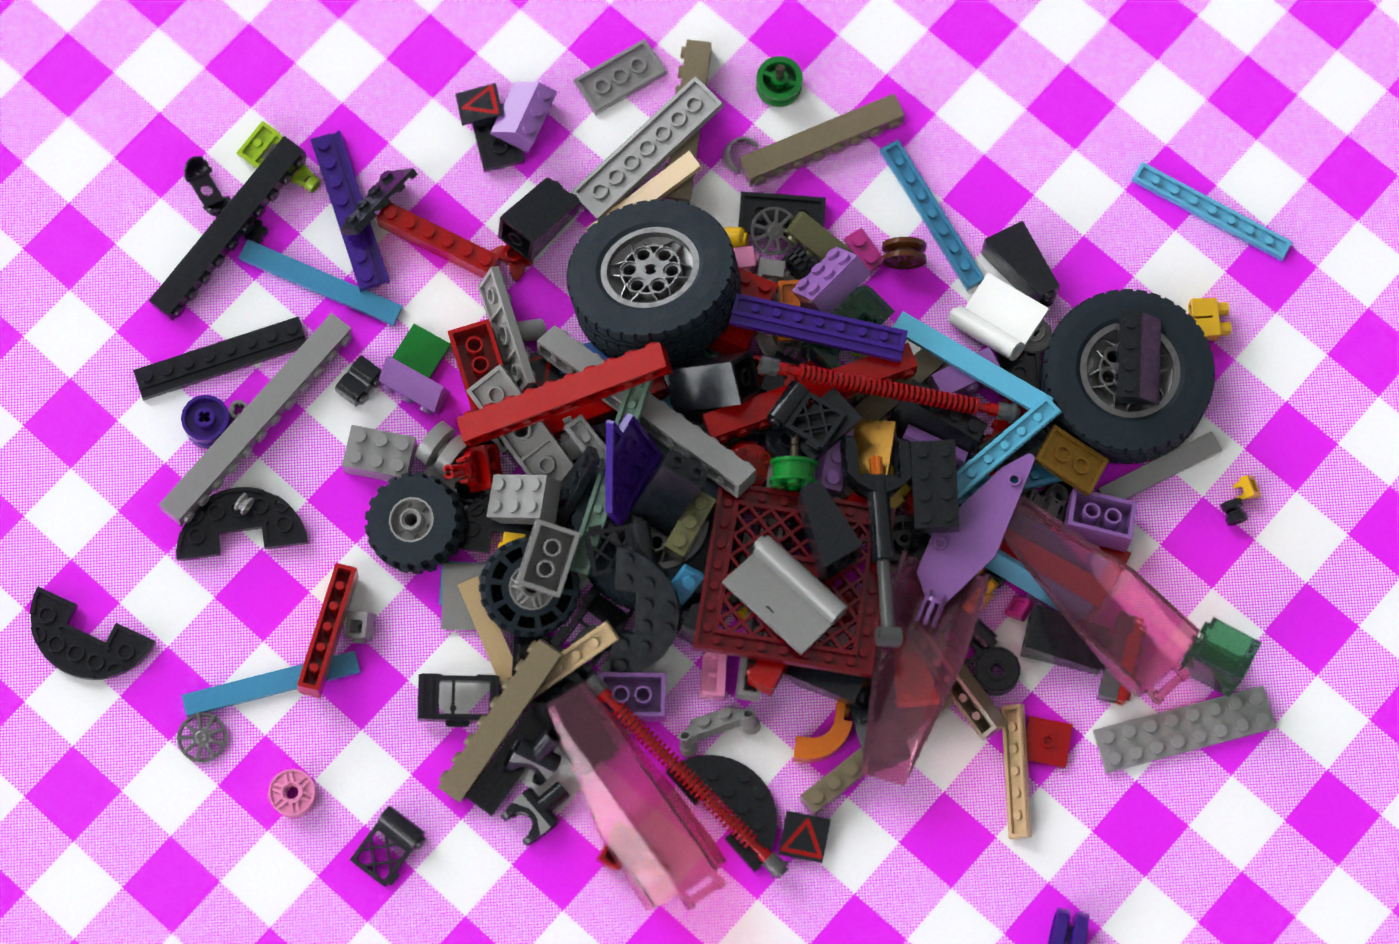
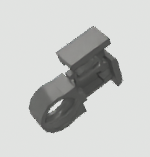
[1022,483,1069,527]

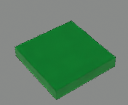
[392,323,451,379]

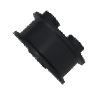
[891,515,928,567]

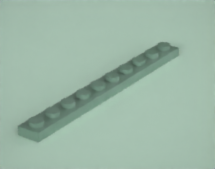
[569,380,653,577]

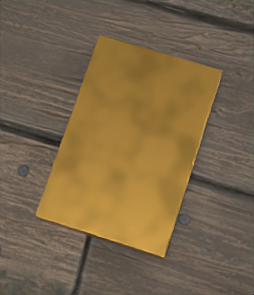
[853,420,897,476]
[1034,425,1109,497]

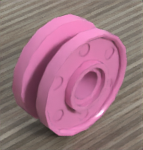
[268,769,318,818]

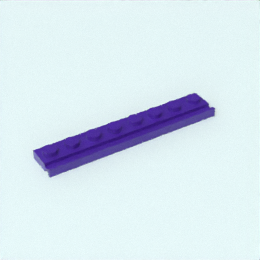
[310,130,390,292]
[729,293,908,363]

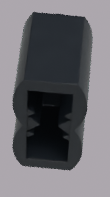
[334,355,382,407]

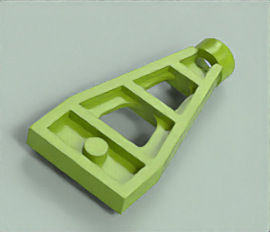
[236,120,322,193]

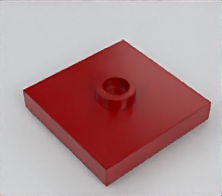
[1026,716,1073,769]

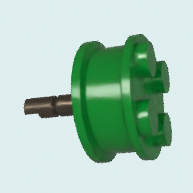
[756,56,803,107]
[769,435,819,493]

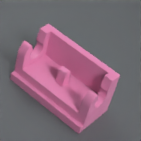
[700,652,727,700]

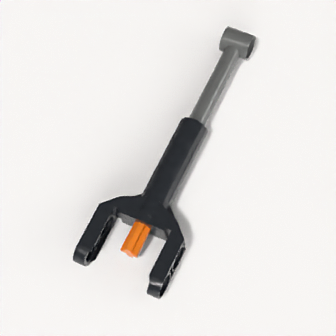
[840,435,912,647]

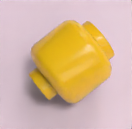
[724,226,749,248]

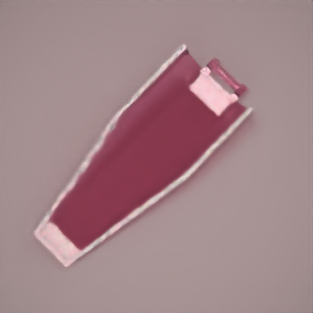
[1003,496,1200,705]
[861,551,991,786]
[546,682,727,911]

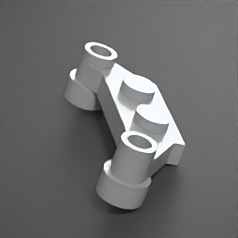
[679,705,761,757]

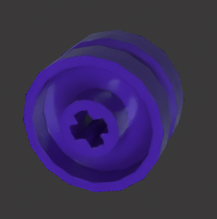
[181,395,232,449]
[1048,907,1089,944]

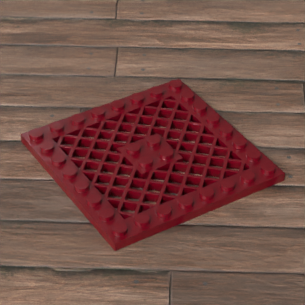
[692,485,896,678]

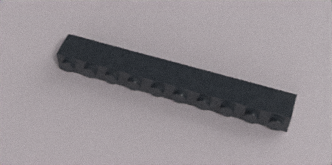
[148,136,307,321]

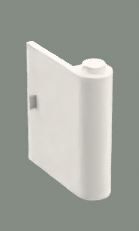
[949,273,1050,361]

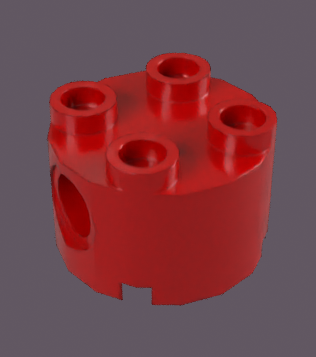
[728,440,771,486]

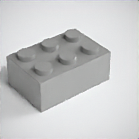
[342,425,417,481]
[486,474,562,524]
[515,519,581,598]

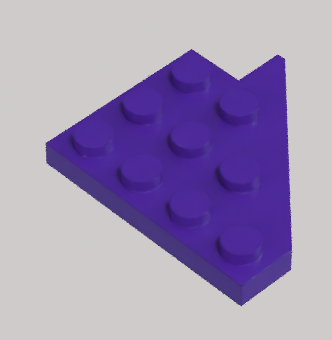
[605,414,663,526]

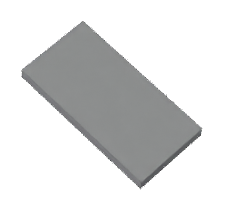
[573,39,667,116]

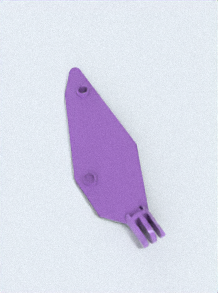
[915,454,1035,628]

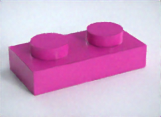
[844,227,883,272]

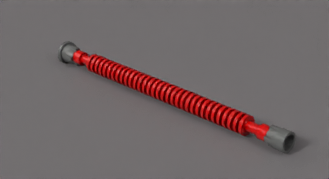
[758,356,1020,424]
[583,673,789,879]

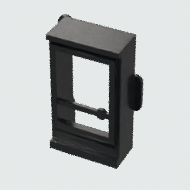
[551,584,634,678]
[417,673,499,727]

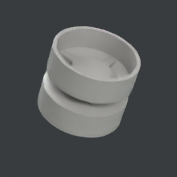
[415,421,472,480]

